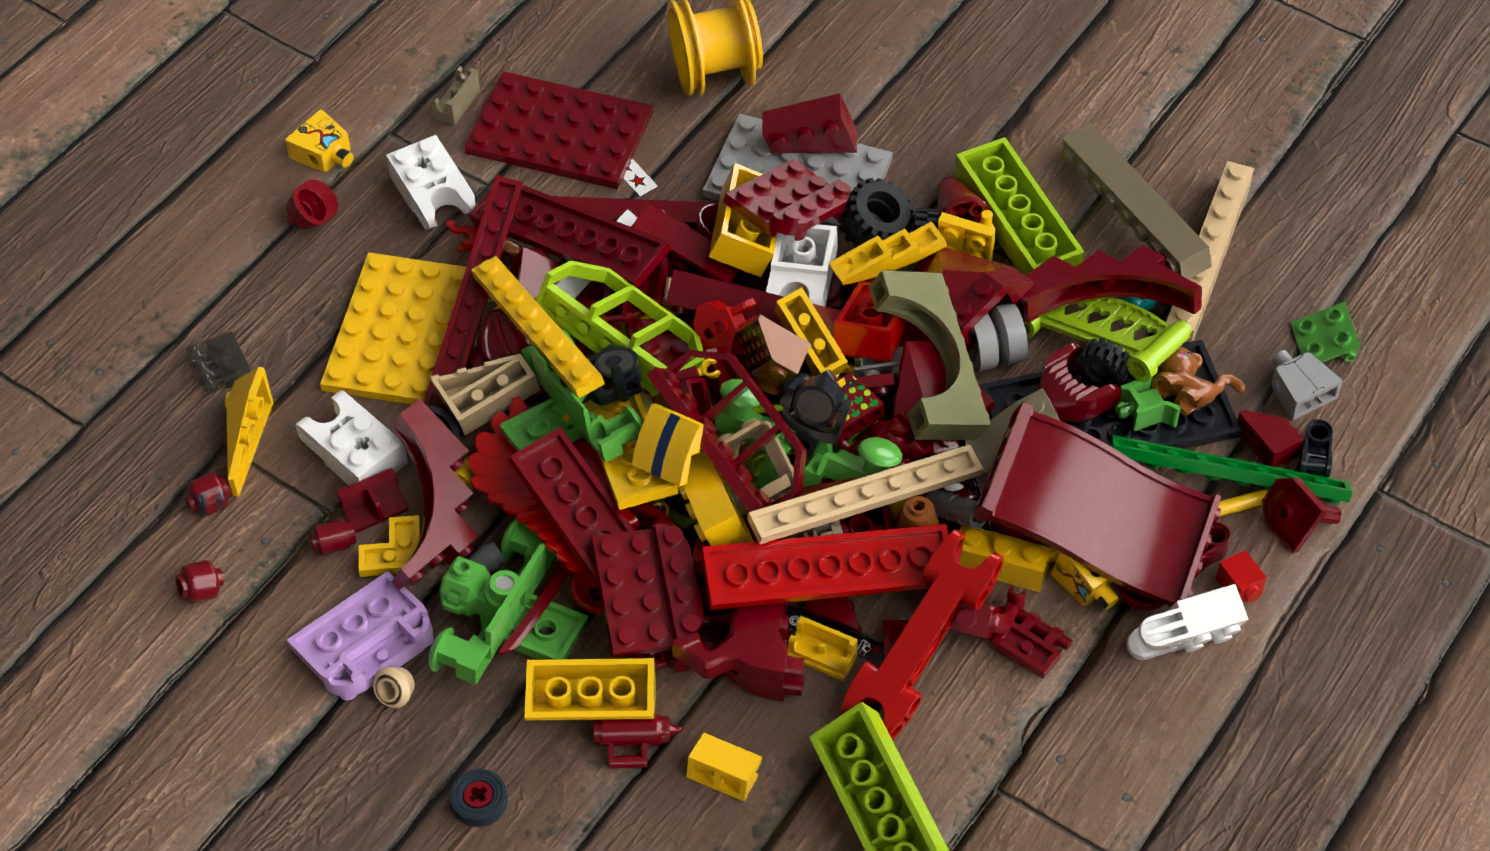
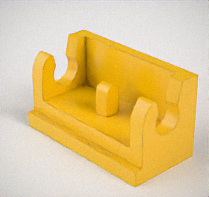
[788,616,858,682]
[686,733,762,802]

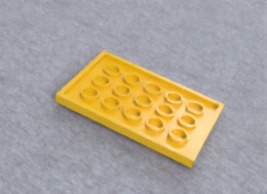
[320,252,466,405]

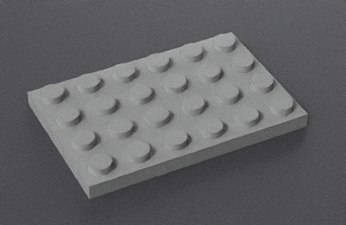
[703,113,893,234]

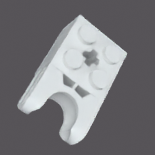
[386,135,476,230]
[766,224,838,307]
[295,390,408,485]
[1126,584,1249,660]

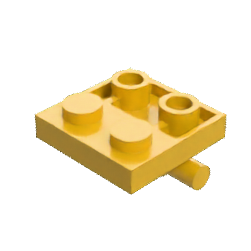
[938,210,996,261]

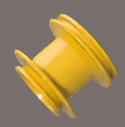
[667,0,763,96]

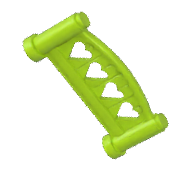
[1023,297,1192,382]

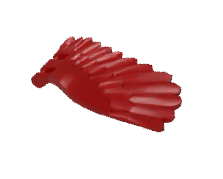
[468,396,640,572]

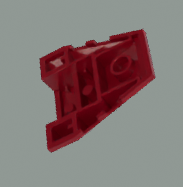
[911,248,1034,352]

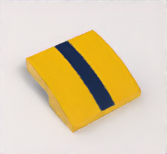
[632,403,704,487]

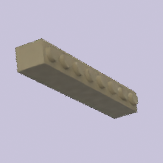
[1062,124,1212,279]

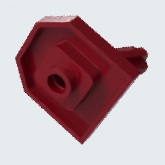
[1262,478,1342,553]

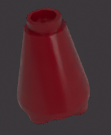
[937,176,990,223]

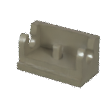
[431,66,480,126]

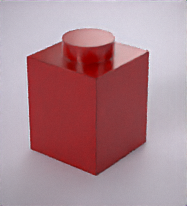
[1215,550,1267,603]

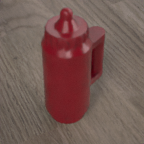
[594,714,682,769]

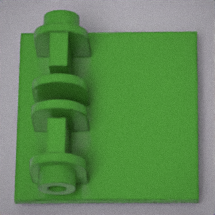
[1290,301,1361,362]

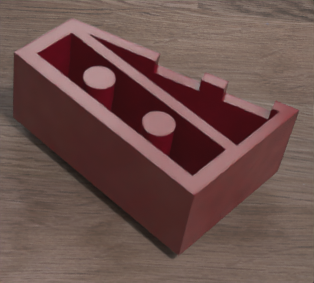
[762,93,857,153]

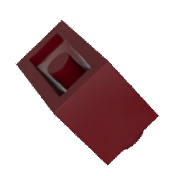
[1237,410,1304,467]

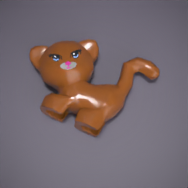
[1151,346,1245,416]

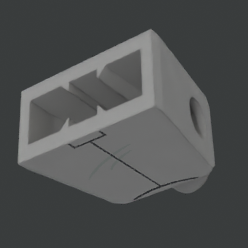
[1271,350,1343,420]

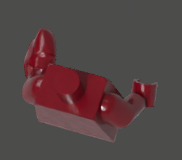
[928,586,1026,638]

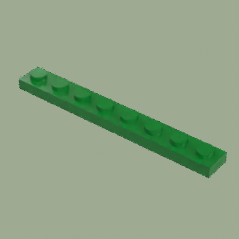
[1110,435,1353,504]

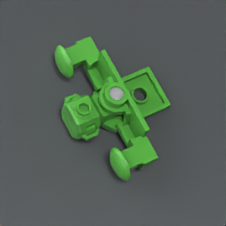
[428,518,588,685]

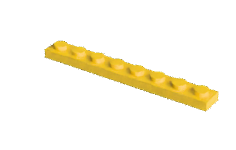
[471,256,605,398]

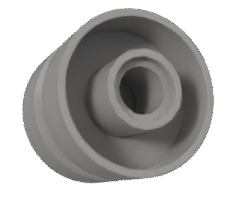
[967,302,1028,372]

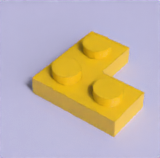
[359,515,421,577]

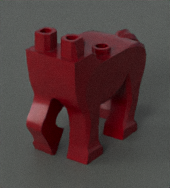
[672,537,805,702]

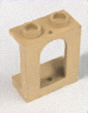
[718,418,794,514]

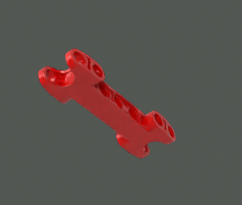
[840,530,1004,740]

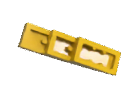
[829,221,947,285]

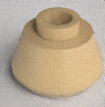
[373,667,415,708]

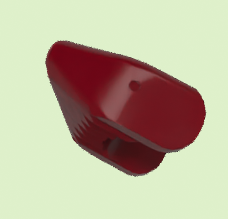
[1037,343,1122,422]

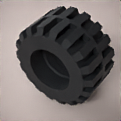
[837,178,915,248]

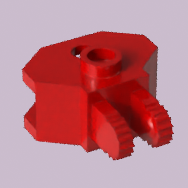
[693,298,757,357]

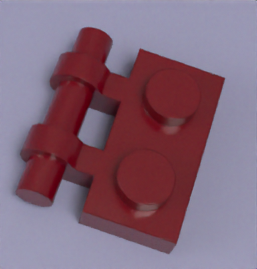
[991,609,1073,679]

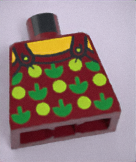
[820,370,884,446]

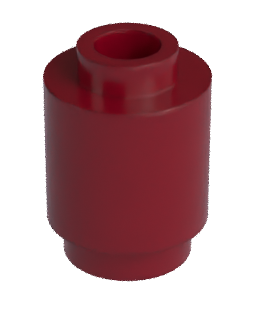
[309,519,357,556]

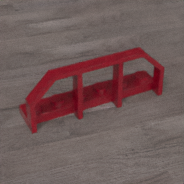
[647,349,807,512]

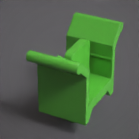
[1115,376,1180,431]

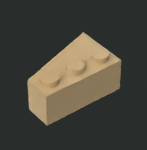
[430,353,541,435]

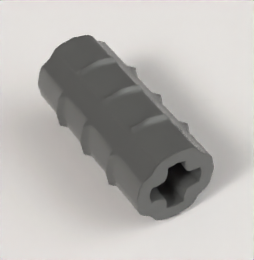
[926,489,986,529]

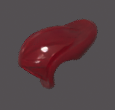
[470,308,546,404]

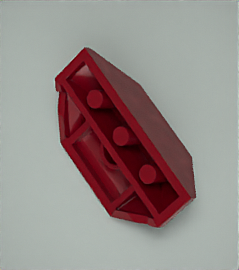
[600,256,669,324]

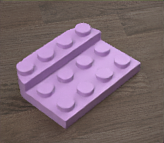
[286,571,434,701]

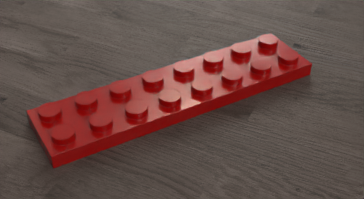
[701,524,948,610]

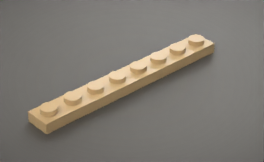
[747,445,984,544]

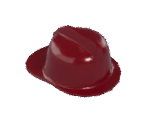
[286,179,338,229]

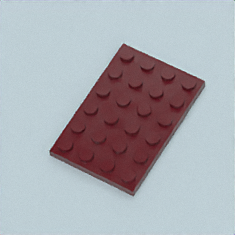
[464,71,653,189]

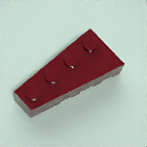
[631,203,741,284]

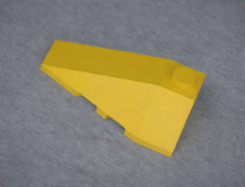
[225,367,274,497]

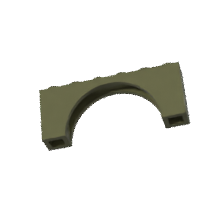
[869,270,991,440]

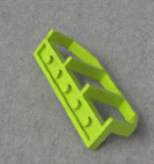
[536,261,705,396]

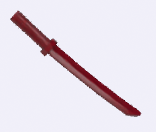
[499,560,573,655]

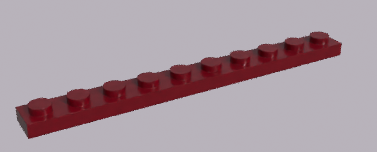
[424,175,523,427]

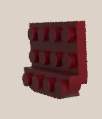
[723,159,851,241]
[590,524,703,658]

